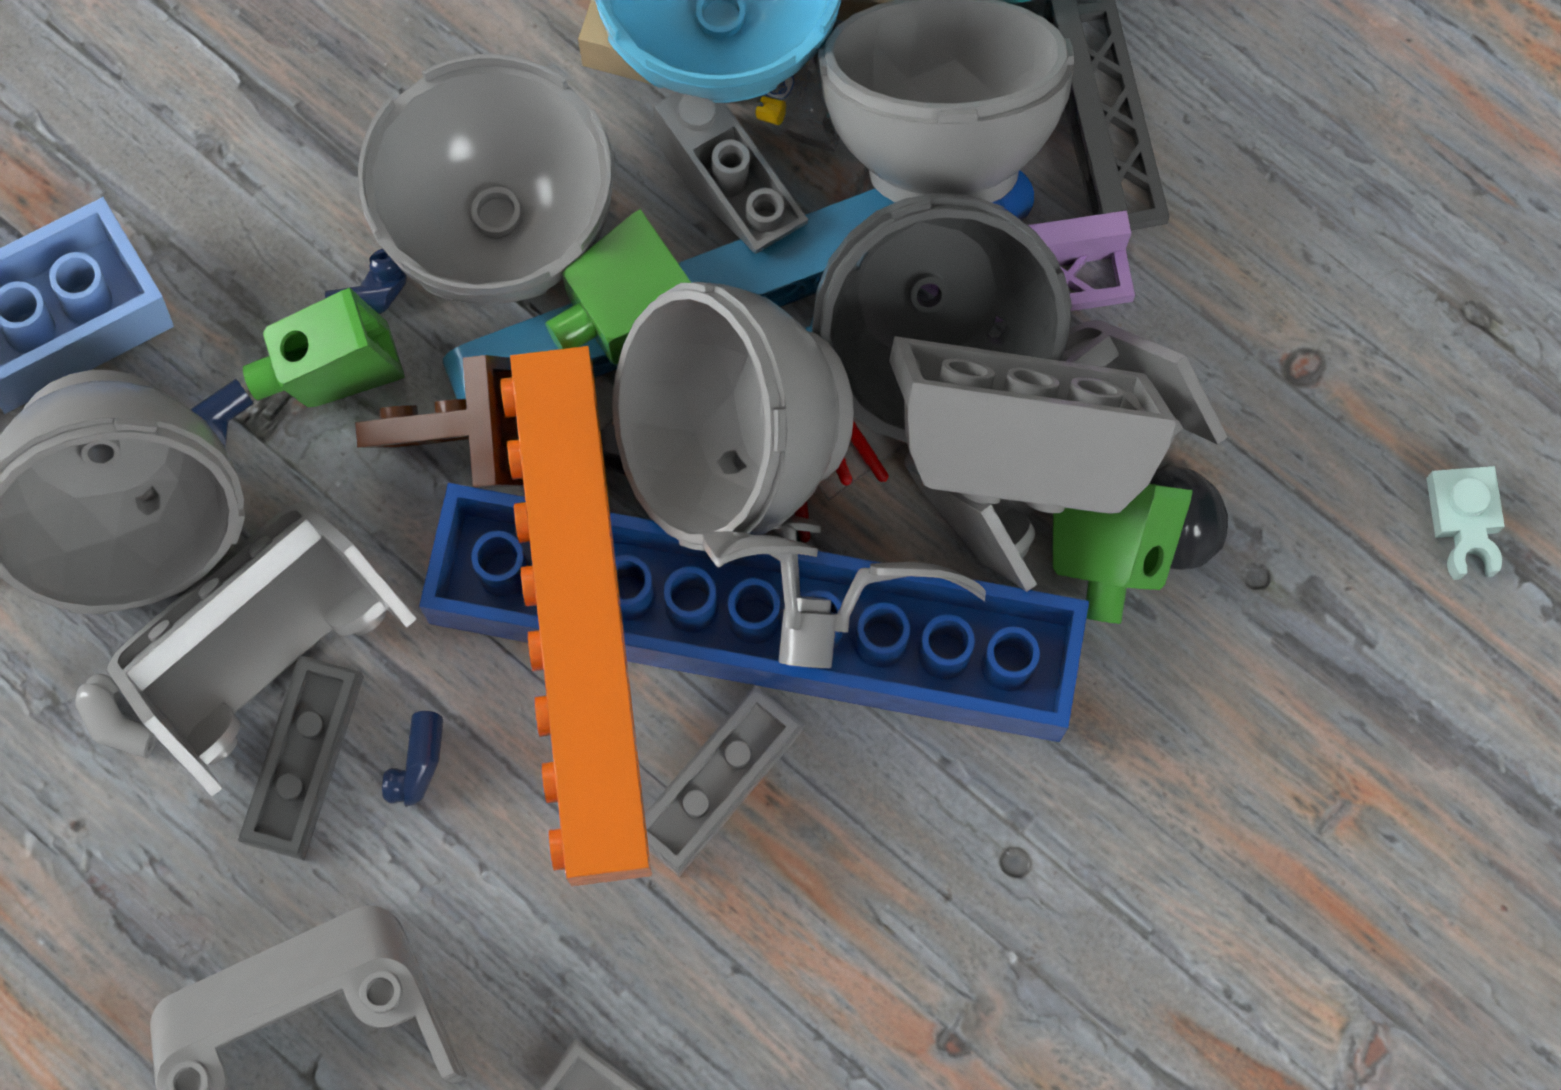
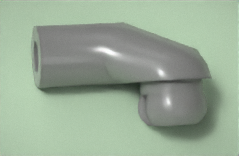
[75,674,157,759]

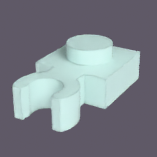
[1426,466,1505,580]

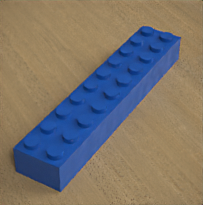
[419,483,1089,742]

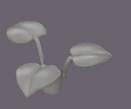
[702,515,986,668]

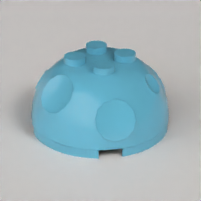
[595,0,841,103]

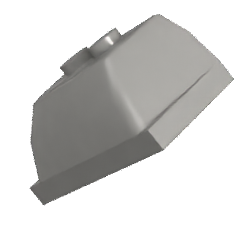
[889,336,1177,514]

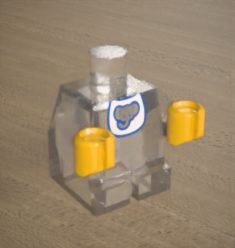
[748,57,840,152]

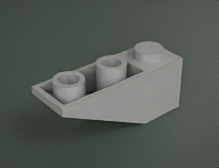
[653,92,808,254]

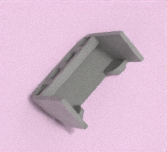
[904,320,1227,592]
[107,502,416,797]
[150,905,468,1090]

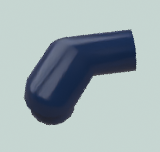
[382,711,443,807]

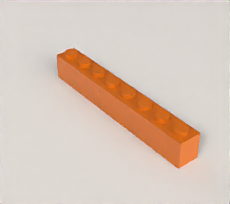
[501,346,652,887]

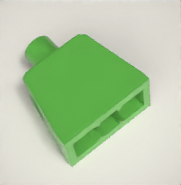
[545,209,691,364]
[243,288,405,407]
[1053,484,1193,624]

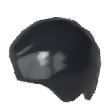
[1149,464,1228,570]

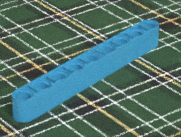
[442,188,895,399]

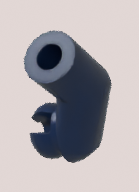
[325,249,407,314]
[191,379,254,449]

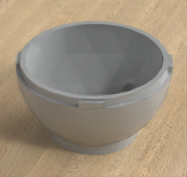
[818,0,1074,202]
[612,282,854,551]
[0,370,245,614]

